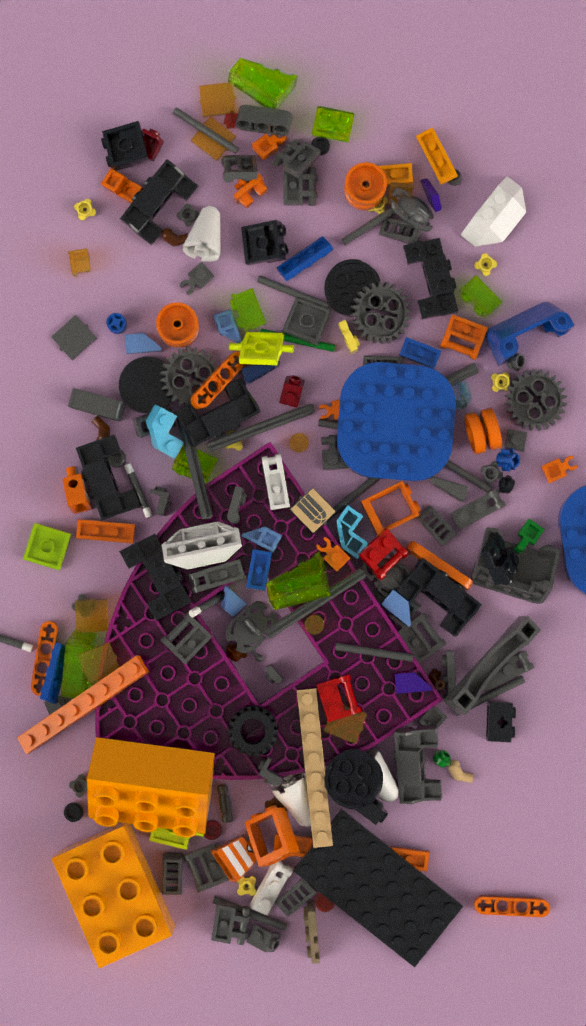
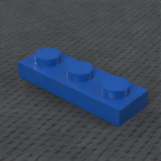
[276,236,334,282]
[40,643,71,704]

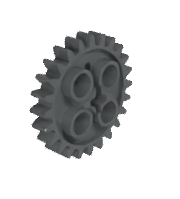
[350,281,412,344]
[160,347,222,409]
[504,369,567,431]

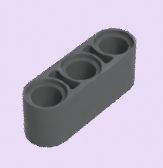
[235,105,293,136]
[67,388,126,422]

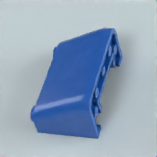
[485,301,574,366]

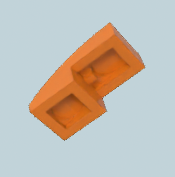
[101,168,143,203]

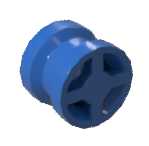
[106,313,127,334]

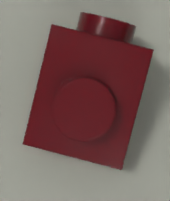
[142,128,164,162]
[279,375,305,408]

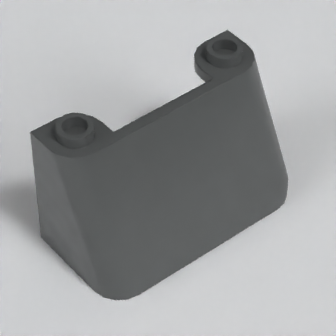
[471,527,561,604]

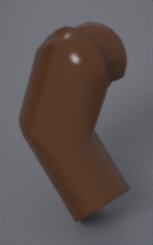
[162,228,188,246]
[91,416,110,440]
[428,668,445,690]

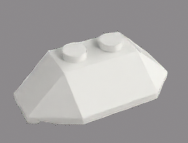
[460,176,526,247]
[162,522,242,569]

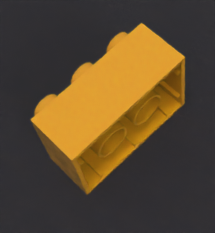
[87,737,215,837]
[51,823,175,969]

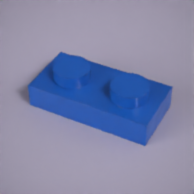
[399,337,442,369]
[246,549,272,591]

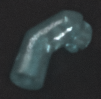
[456,381,471,409]

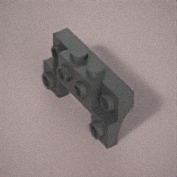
[394,725,442,804]

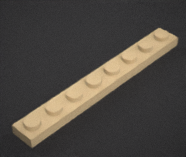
[297,688,333,848]

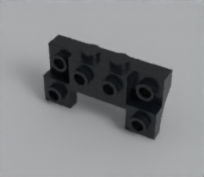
[120,159,198,246]
[403,238,458,320]
[173,378,261,447]
[76,434,141,520]
[119,533,192,621]
[396,558,482,637]

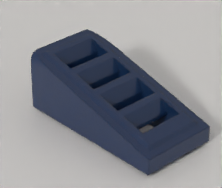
[242,361,280,385]

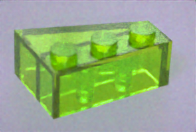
[228,57,298,109]
[266,552,331,610]
[61,630,97,698]

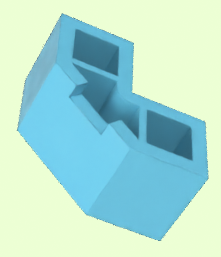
[146,405,184,459]
[336,505,368,559]

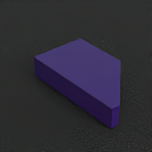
[420,178,442,212]
[394,672,433,694]

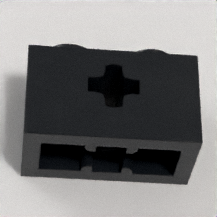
[486,701,516,742]

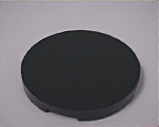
[324,259,380,317]
[119,356,176,414]
[324,749,383,809]

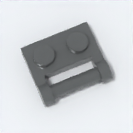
[221,155,258,183]
[227,486,247,524]
[161,612,213,664]
[398,612,447,664]
[183,843,229,893]

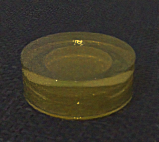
[290,433,309,453]
[305,615,324,634]

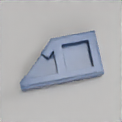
[213,309,242,343]
[125,333,162,354]
[242,527,282,553]
[221,585,246,618]
[381,589,411,627]

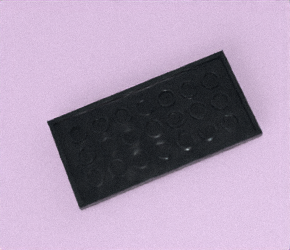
[293,808,463,967]

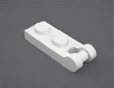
[262,454,290,510]
[249,861,293,915]

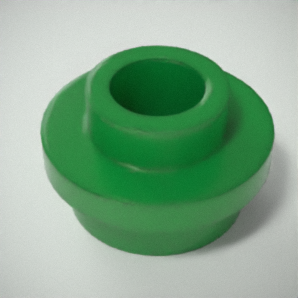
[433,750,451,768]

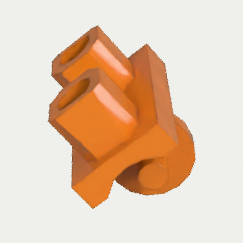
[233,173,267,208]

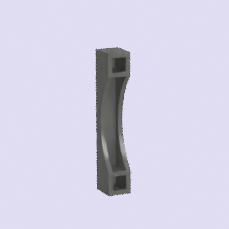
[444,616,541,714]

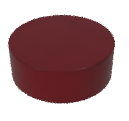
[204,820,222,840]

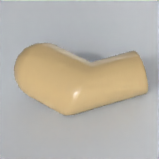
[448,760,473,783]

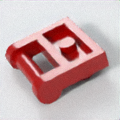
[358,529,409,580]
[316,674,362,723]

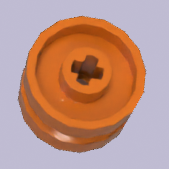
[344,162,387,211]
[156,302,199,348]
[464,407,502,455]

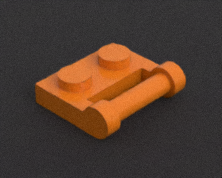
[440,314,488,360]

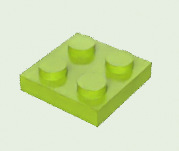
[23,523,72,571]

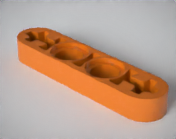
[190,352,245,409]
[406,541,473,591]
[31,621,59,696]
[474,895,550,917]

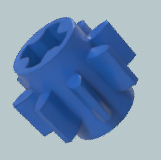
[496,448,520,472]

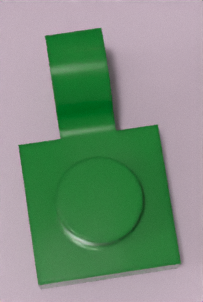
[513,519,545,554]

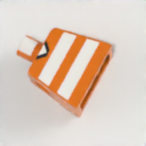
[62,466,93,514]
[210,836,257,882]

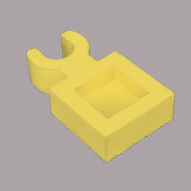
[338,320,360,354]

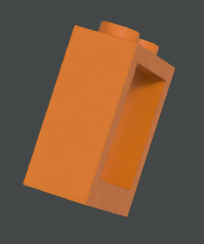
[360,481,421,536]
[244,805,300,867]

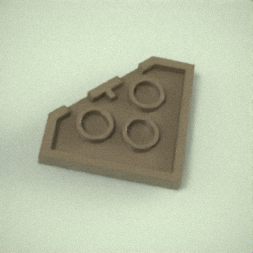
[304,900,320,964]

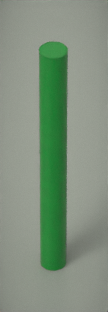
[260,328,335,352]

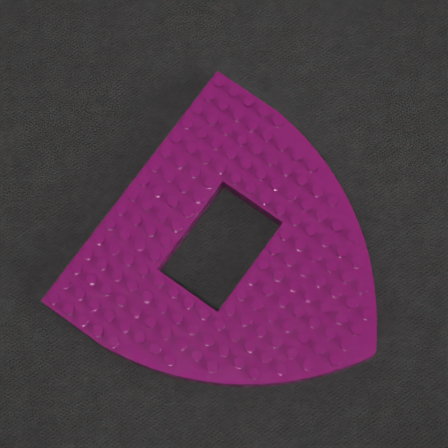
[95,442,443,780]

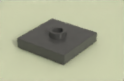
[282,297,331,346]

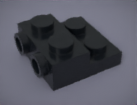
[101,121,149,171]
[241,220,289,265]
[481,532,519,585]
[355,798,388,825]

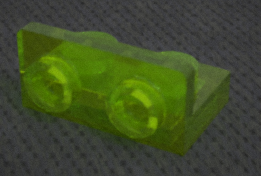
[312,106,354,143]
[459,275,502,318]
[229,288,267,332]
[172,445,218,485]

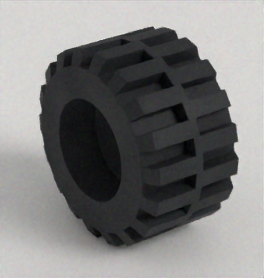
[228,705,278,756]

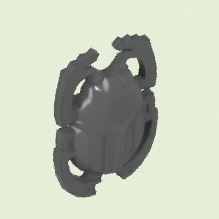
[391,187,434,232]
[361,552,410,598]
[225,601,278,653]

